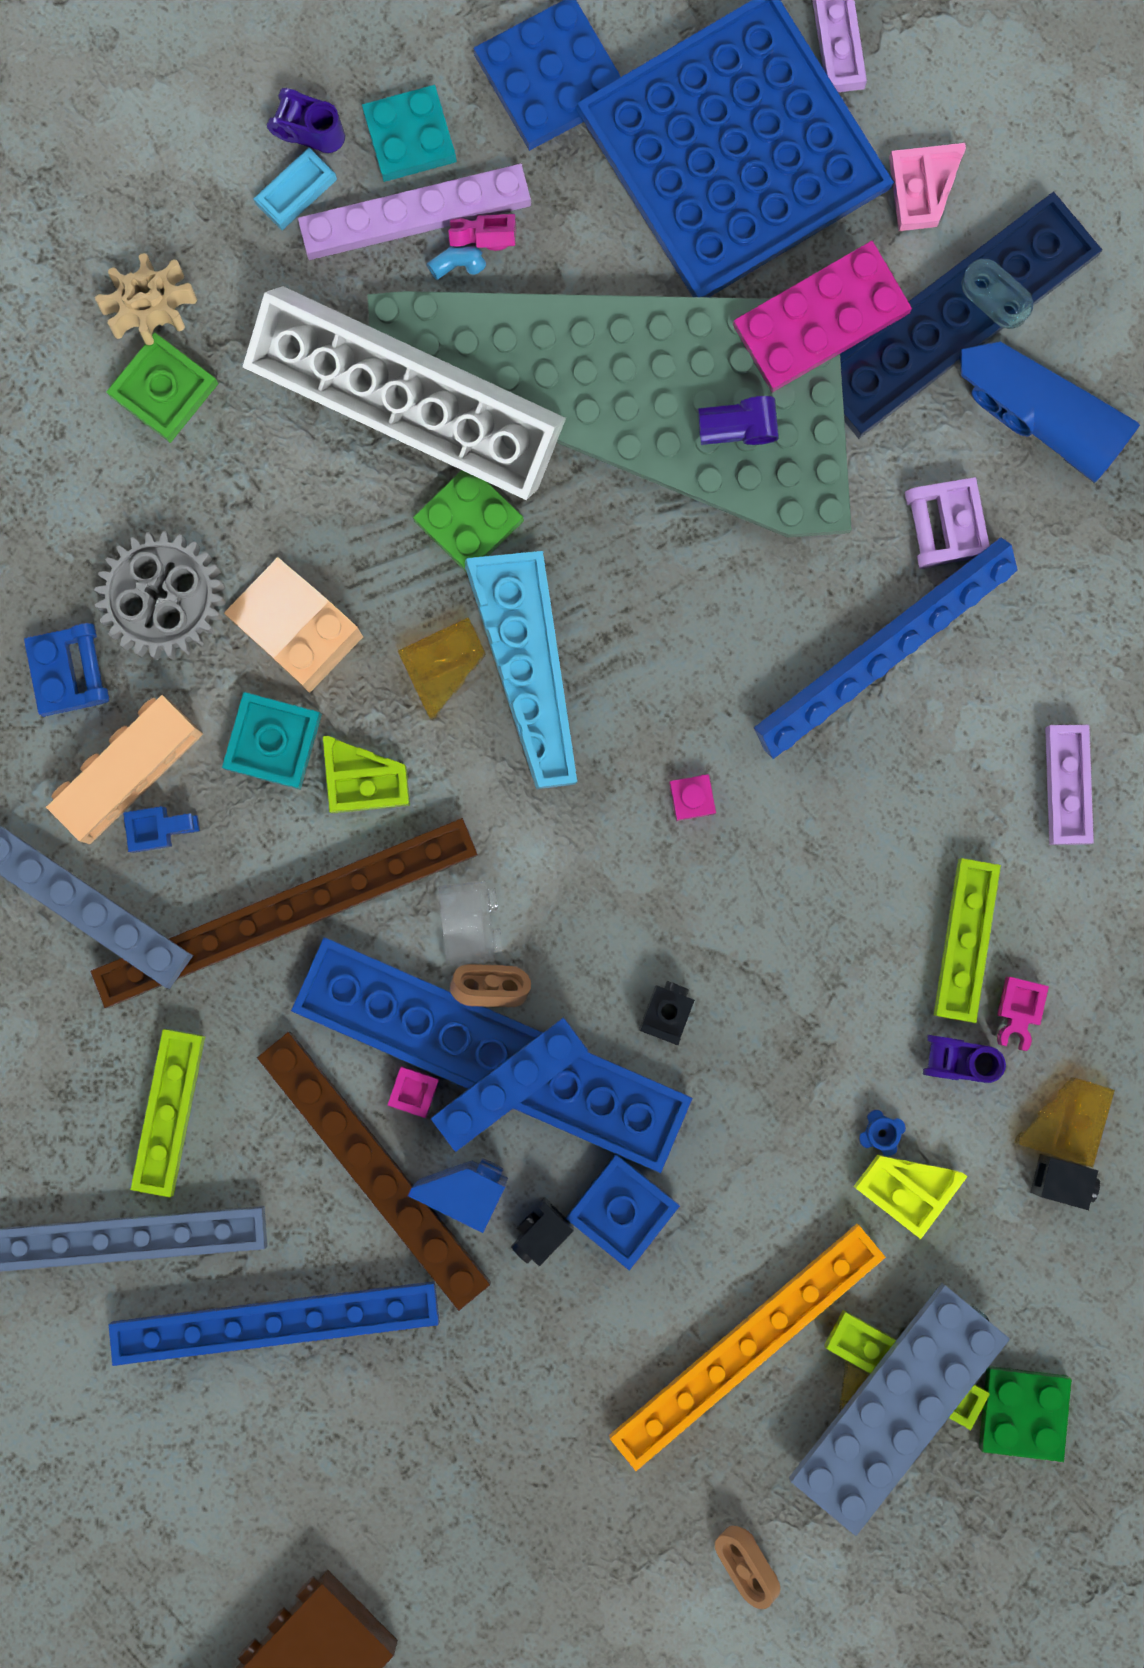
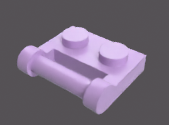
[905,477,990,569]

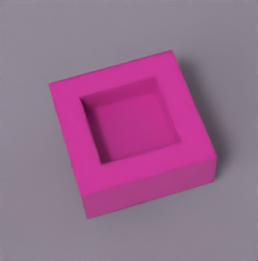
[669,774,716,821]
[388,1066,440,1118]

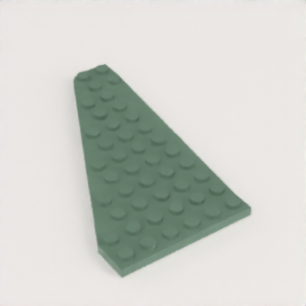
[367,291,852,538]

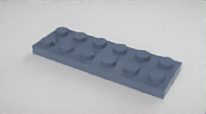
[789,1283,1010,1536]

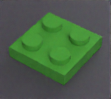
[106,333,219,443]
[413,470,524,573]

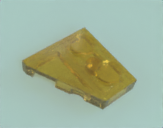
[398,618,486,720]

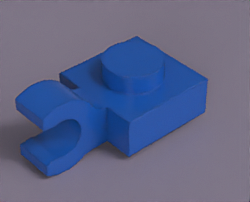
[123,806,200,853]

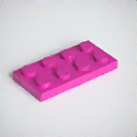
[733,240,912,393]

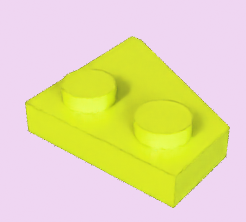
[853,1155,967,1239]

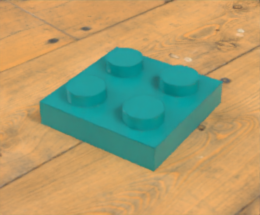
[362,85,457,182]
[222,692,322,790]

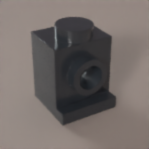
[639,981,695,1045]
[511,1197,574,1267]

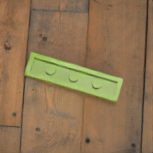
[933,858,1001,1023]
[130,1029,206,1197]
[824,1310,990,1430]

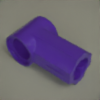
[698,396,779,445]

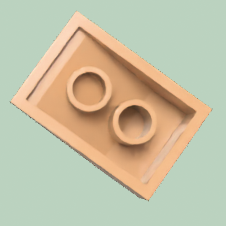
[224,557,363,693]

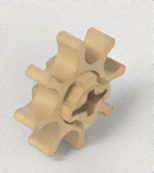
[95,253,197,345]

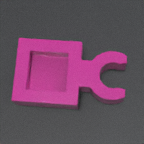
[448,214,516,251]
[997,977,1049,1051]

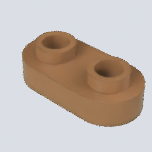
[450,964,531,1007]
[715,1526,781,1609]

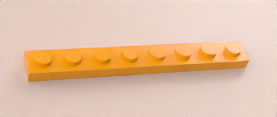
[609,1224,886,1471]

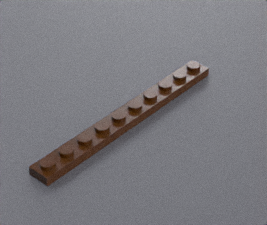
[90,818,478,1008]

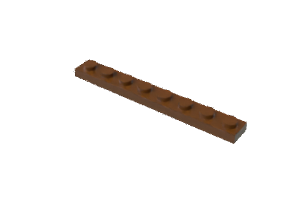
[257,1032,491,1311]

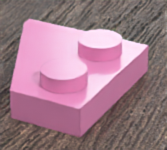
[889,143,966,231]

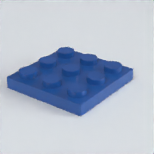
[474,0,621,151]

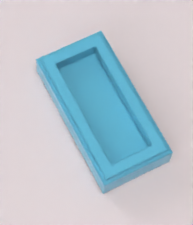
[253,147,337,230]

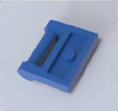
[24,623,110,717]

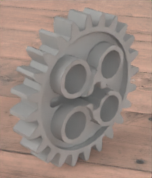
[94,531,226,660]

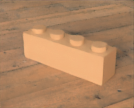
[46,695,203,844]

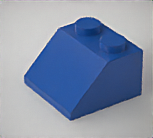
[408,1158,508,1233]

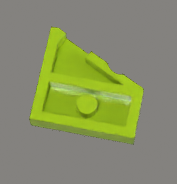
[323,736,410,814]

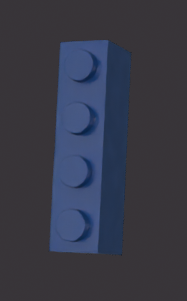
[431,1017,588,1152]

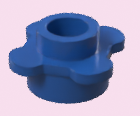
[859,1110,906,1157]

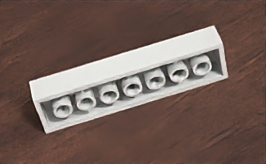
[243,286,566,500]

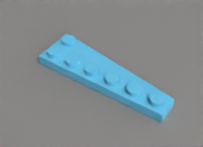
[465,551,577,789]

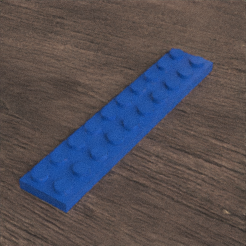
[291,937,693,1173]

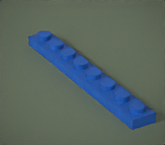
[754,537,1018,759]
[108,1281,440,1366]

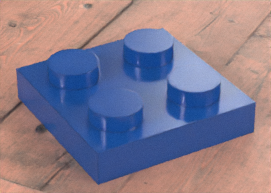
[566,1154,680,1271]

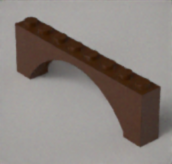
[236,1570,398,1668]

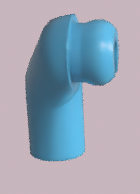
[426,246,486,280]

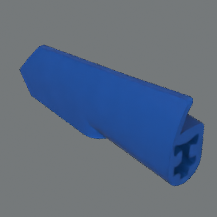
[960,342,1140,483]

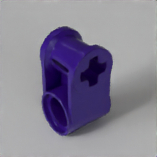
[266,88,345,153]
[923,1035,1006,1083]

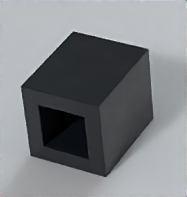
[1030,1154,1100,1211]

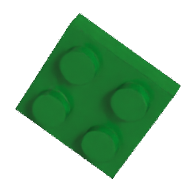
[979,1366,1072,1462]

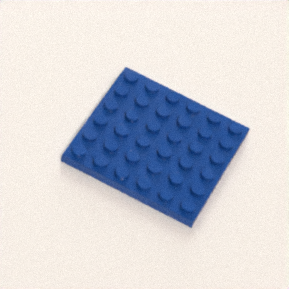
[576,0,894,297]

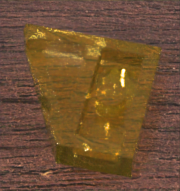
[1014,1077,1115,1168]

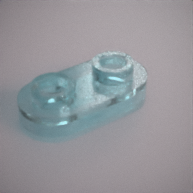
[961,259,1033,329]

